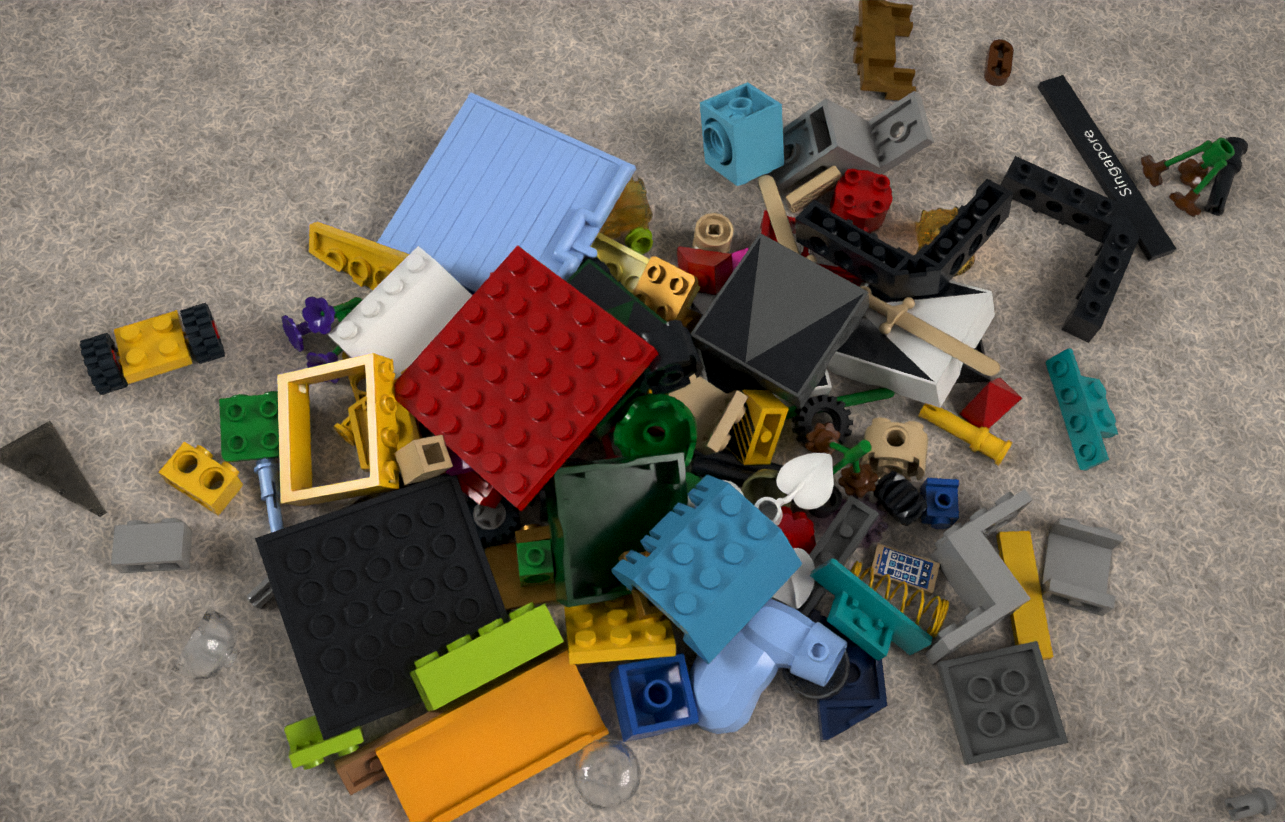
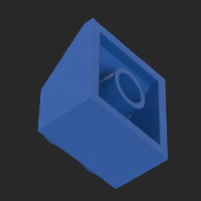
[609,653,700,742]

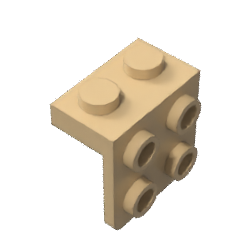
[667,374,748,455]

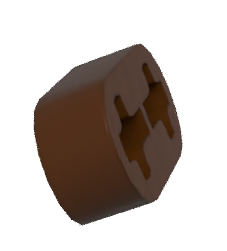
[984,39,1014,86]

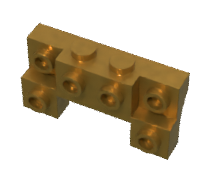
[853,0,916,101]

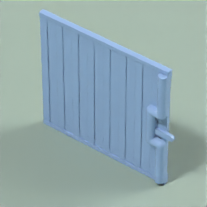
[377,92,636,293]

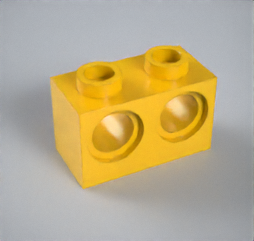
[158,442,243,516]

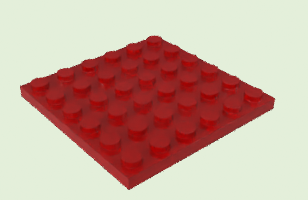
[394,245,659,512]

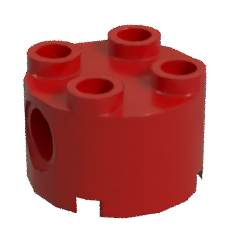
[829,168,893,234]

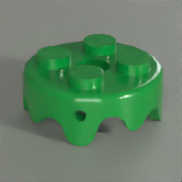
[614,393,697,468]

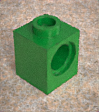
[516,540,554,587]

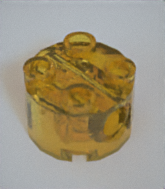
[599,177,653,239]

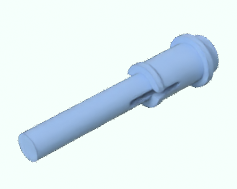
[254,458,284,532]

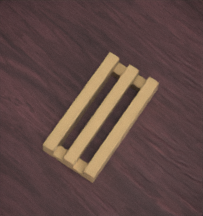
[786,166,841,213]

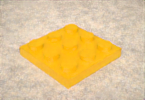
[564,593,676,665]

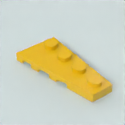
[309,221,410,290]

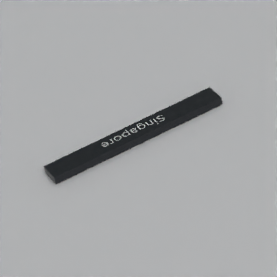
[1037,75,1177,262]

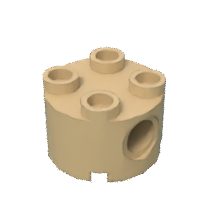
[861,417,929,482]

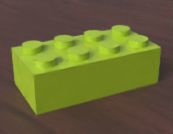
[410,602,564,711]

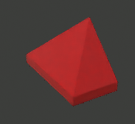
[959,377,1022,429]

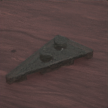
[0,421,107,517]

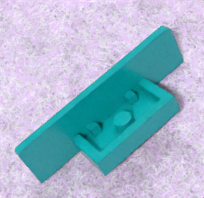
[1045,348,1118,471]
[810,558,933,661]

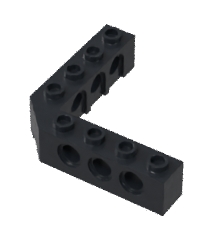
[1000,156,1139,343]
[795,179,1013,299]

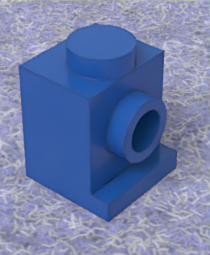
[920,478,959,529]

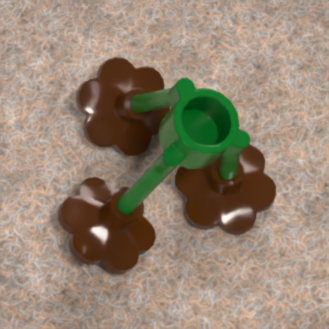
[1141,137,1235,217]

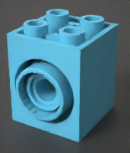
[700,82,784,186]

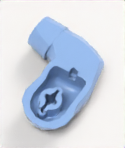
[689,599,847,734]

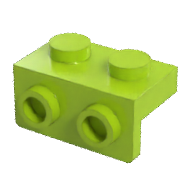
[284,715,364,770]

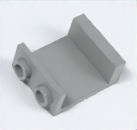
[1041,518,1123,616]

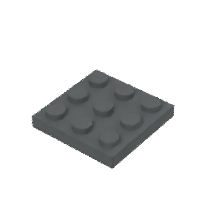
[937,641,1068,765]

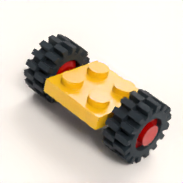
[80,303,225,395]

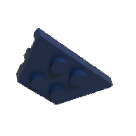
[809,609,888,742]

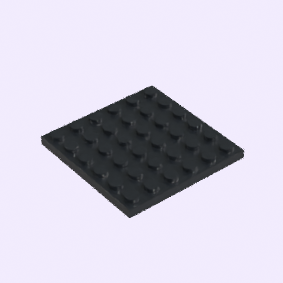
[255,473,510,740]

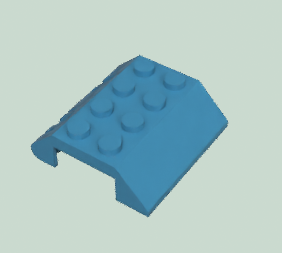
[611,475,802,665]

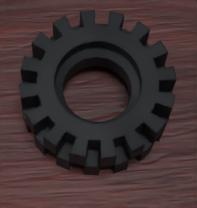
[792,395,853,448]

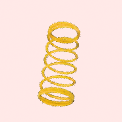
[850,561,949,638]

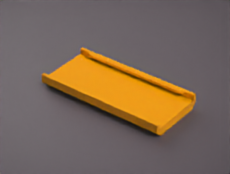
[375,648,609,822]

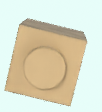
[394,435,453,485]

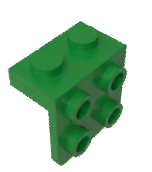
[219,391,279,463]

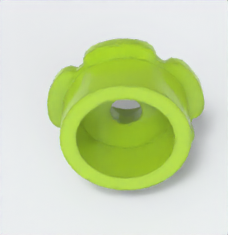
[625,227,653,255]

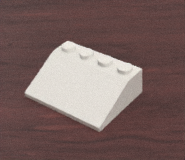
[328,246,472,380]

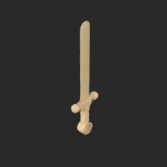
[758,175,817,263]
[860,286,1000,376]

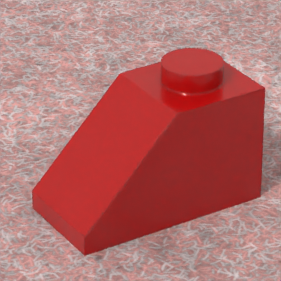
[677,246,733,295]

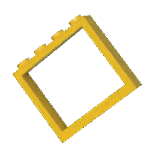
[277,353,400,506]

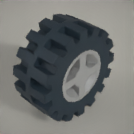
[467,496,520,549]

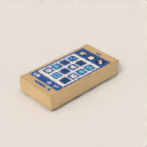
[868,543,940,596]

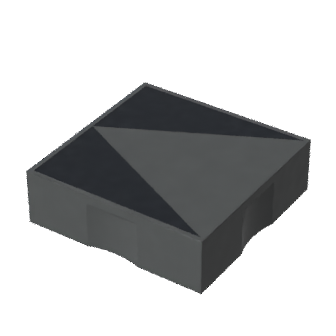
[691,233,869,409]

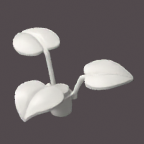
[687,453,834,609]

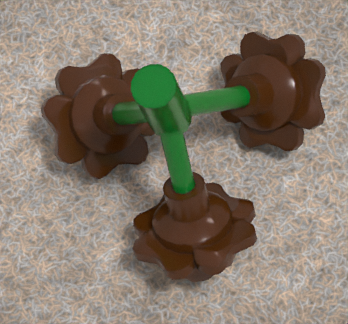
[806,422,878,498]

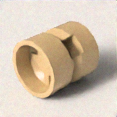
[692,213,734,253]

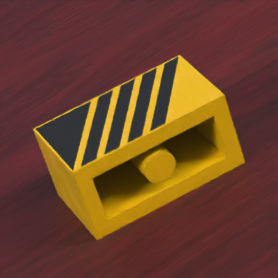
[726,390,789,465]

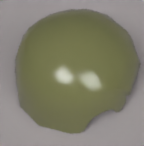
[741,469,793,508]

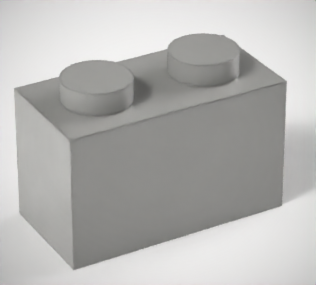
[111,518,192,573]

